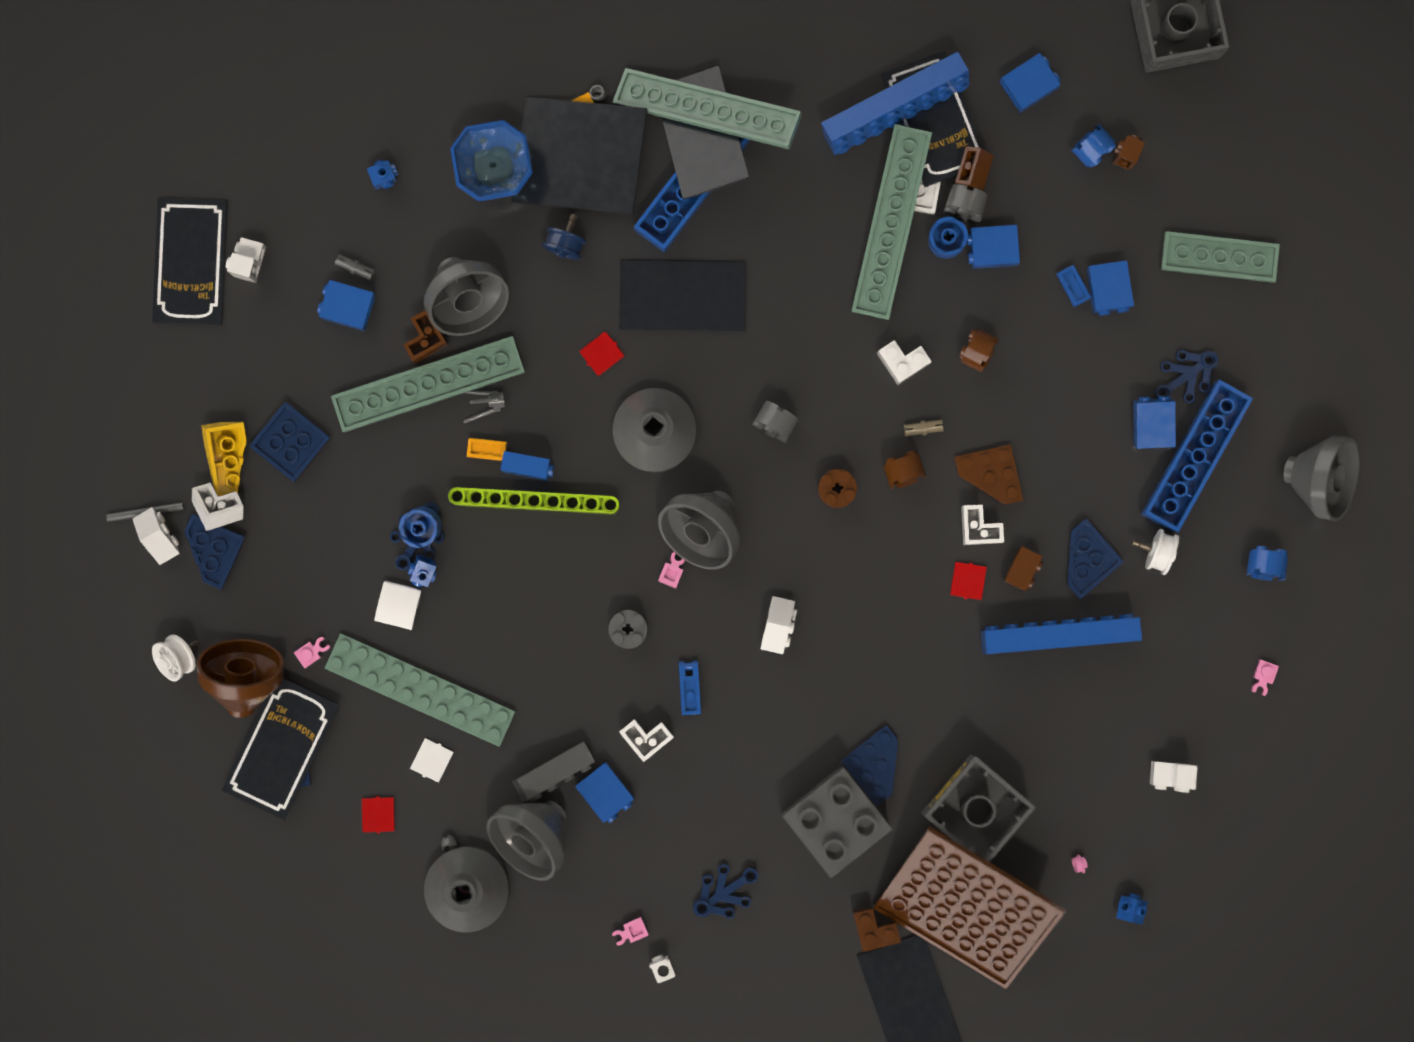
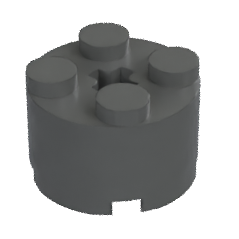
[944,184,988,222]
[752,401,798,443]
[609,610,648,649]

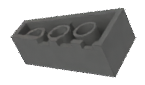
[512,742,595,802]

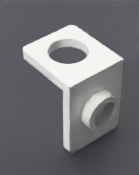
[649,955,675,983]

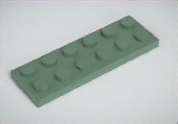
[1161,231,1280,283]

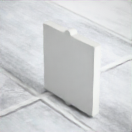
[410,738,454,783]

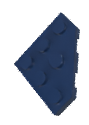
[184,514,246,590]
[1067,518,1124,600]
[841,725,898,806]

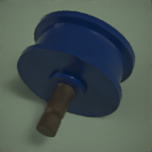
[541,214,587,260]

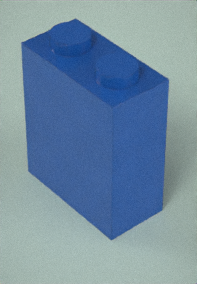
[1000,53,1061,113]
[967,225,1020,269]
[1086,260,1134,316]
[317,280,376,331]
[1133,396,1176,449]
[500,451,555,481]
[575,762,635,823]

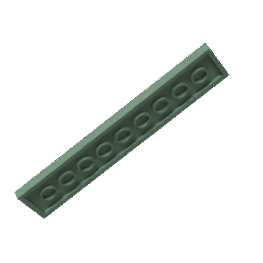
[613,68,802,150]
[851,124,932,320]
[331,336,525,433]
[324,633,516,747]

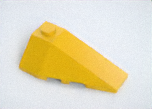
[201,422,246,497]

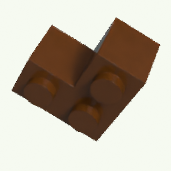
[403,311,448,364]
[852,907,901,952]

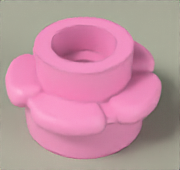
[1072,855,1088,873]

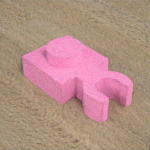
[658,552,685,588]
[294,637,330,668]
[1251,660,1279,696]
[612,917,649,945]

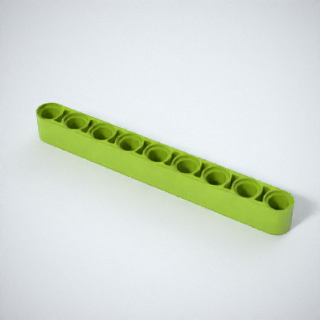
[448,487,620,514]

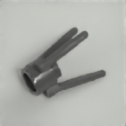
[463,390,505,423]

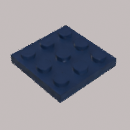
[249,402,331,483]

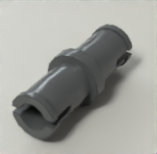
[335,254,375,280]

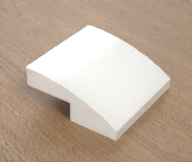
[374,581,422,630]

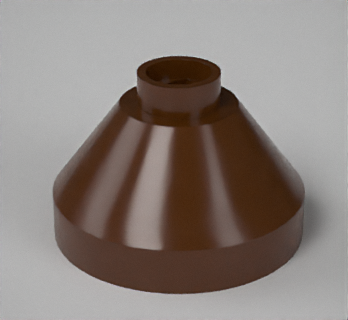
[197,639,284,718]

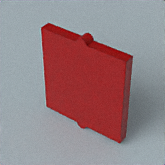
[579,331,624,376]
[950,562,987,600]
[362,796,395,834]

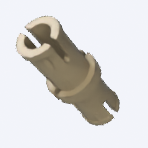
[904,419,943,437]

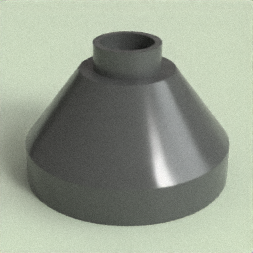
[424,257,509,336]
[613,388,696,473]
[1284,435,1360,521]
[658,491,740,570]
[487,800,566,880]
[424,846,510,932]

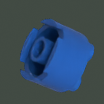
[1071,124,1117,168]
[928,217,968,259]
[399,506,442,548]
[1246,546,1288,581]

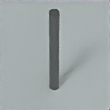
[106,502,184,522]

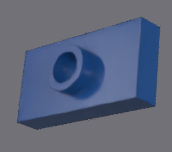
[1056,265,1091,307]

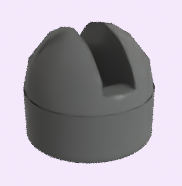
[590,85,606,101]
[441,835,457,851]

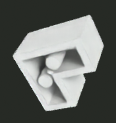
[226,238,266,283]
[877,340,931,385]
[192,483,244,531]
[961,505,1004,545]
[133,507,180,565]
[761,596,797,654]
[620,719,674,762]
[1150,761,1197,793]

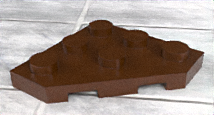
[954,445,1023,505]

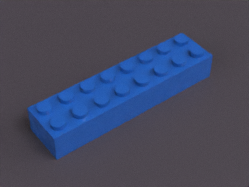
[821,52,970,156]
[634,137,751,253]
[1141,380,1253,533]
[981,614,1142,654]

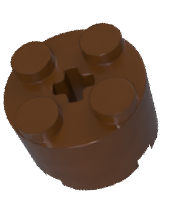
[960,329,999,373]
[883,451,927,489]
[817,469,857,509]

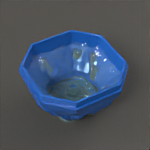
[450,120,533,201]

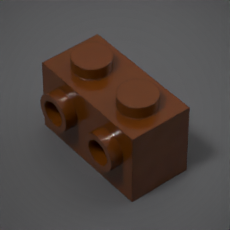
[1113,135,1145,171]
[955,146,994,191]
[1003,546,1043,592]

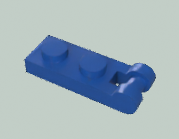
[679,660,701,715]

